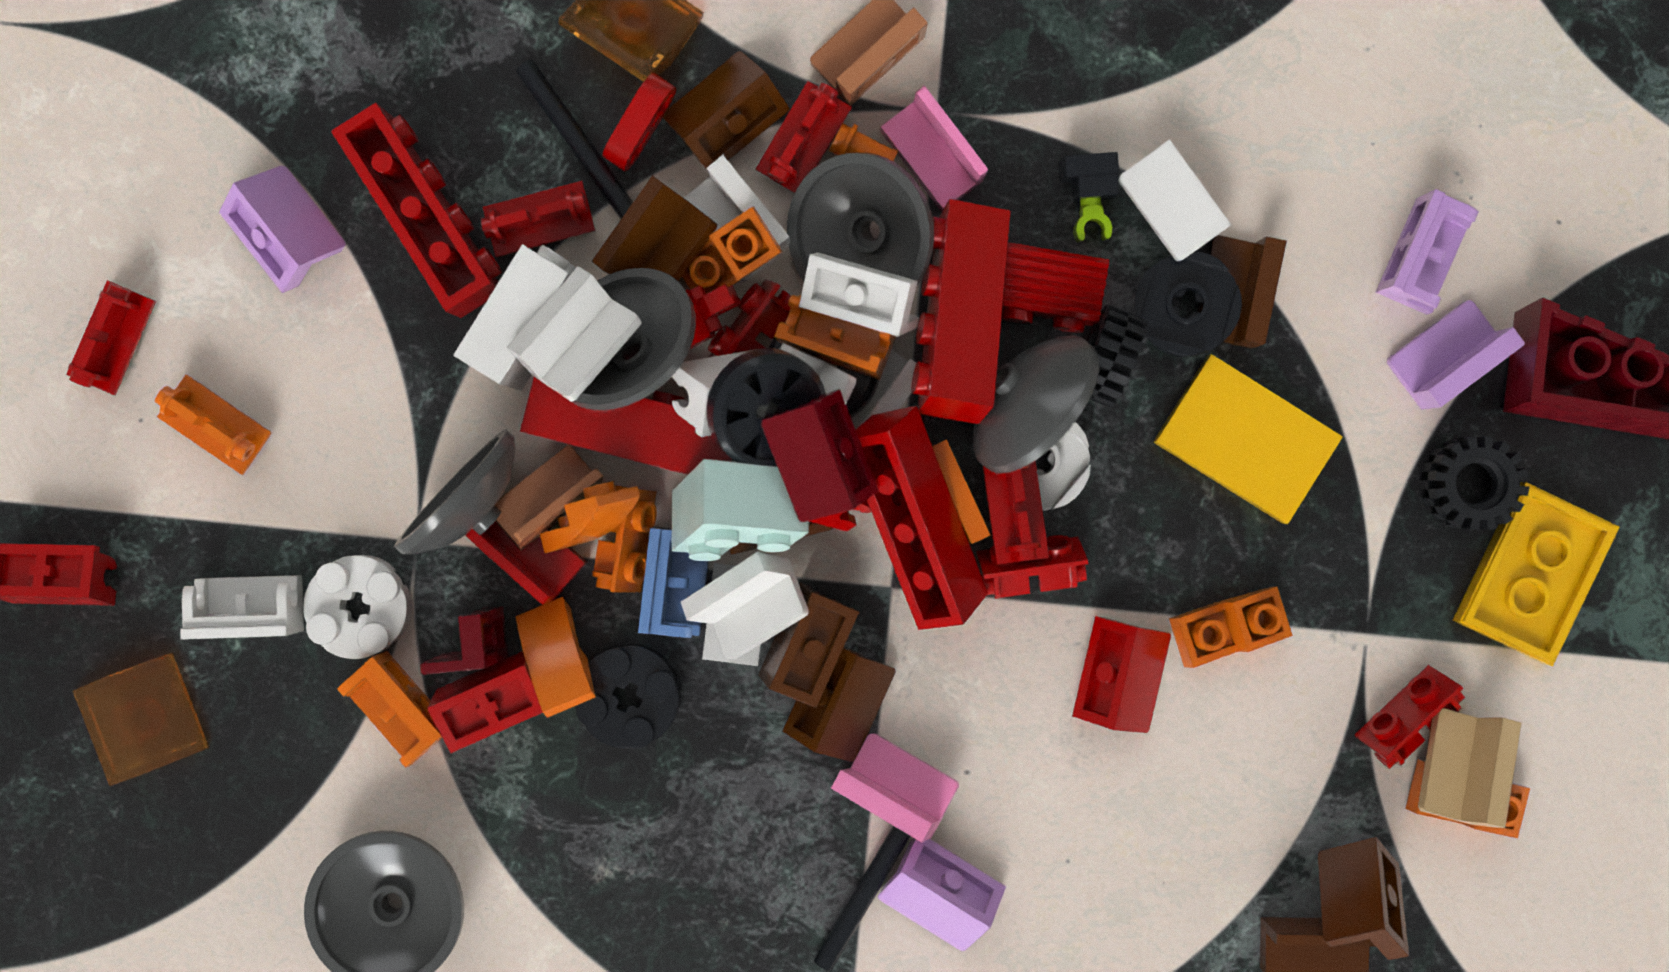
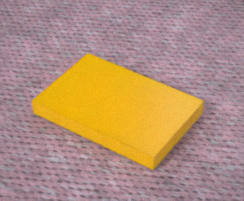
[1153,354,1343,524]
[1453,482,1620,667]

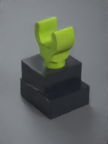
[1058,152,1119,243]

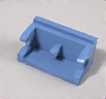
[638,527,709,638]

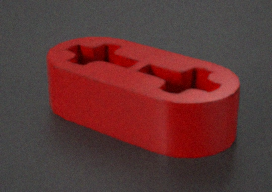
[602,72,677,172]

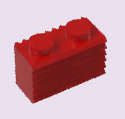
[1001,242,1109,333]

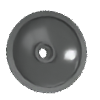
[787,152,934,286]
[570,268,696,410]
[973,336,1099,473]
[394,429,516,554]
[304,831,464,972]

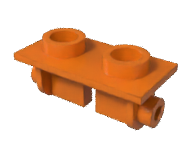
[155,374,272,475]
[592,485,657,593]

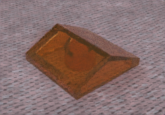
[558,0,704,82]
[73,653,209,786]

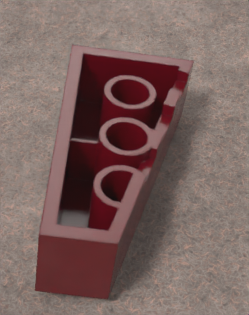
[1503,297,1669,439]

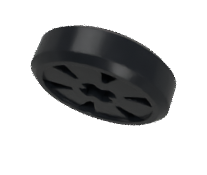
[706,348,826,467]

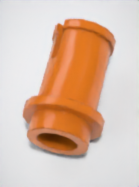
[829,123,898,161]

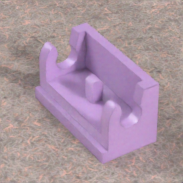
[1376,189,1479,315]

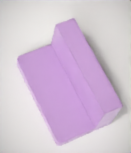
[219,166,346,293]
[1387,300,1525,410]
[878,838,1006,951]

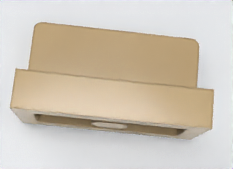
[1418,708,1522,828]

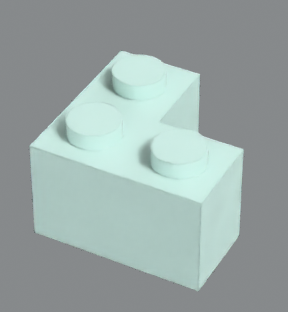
[672,459,809,561]

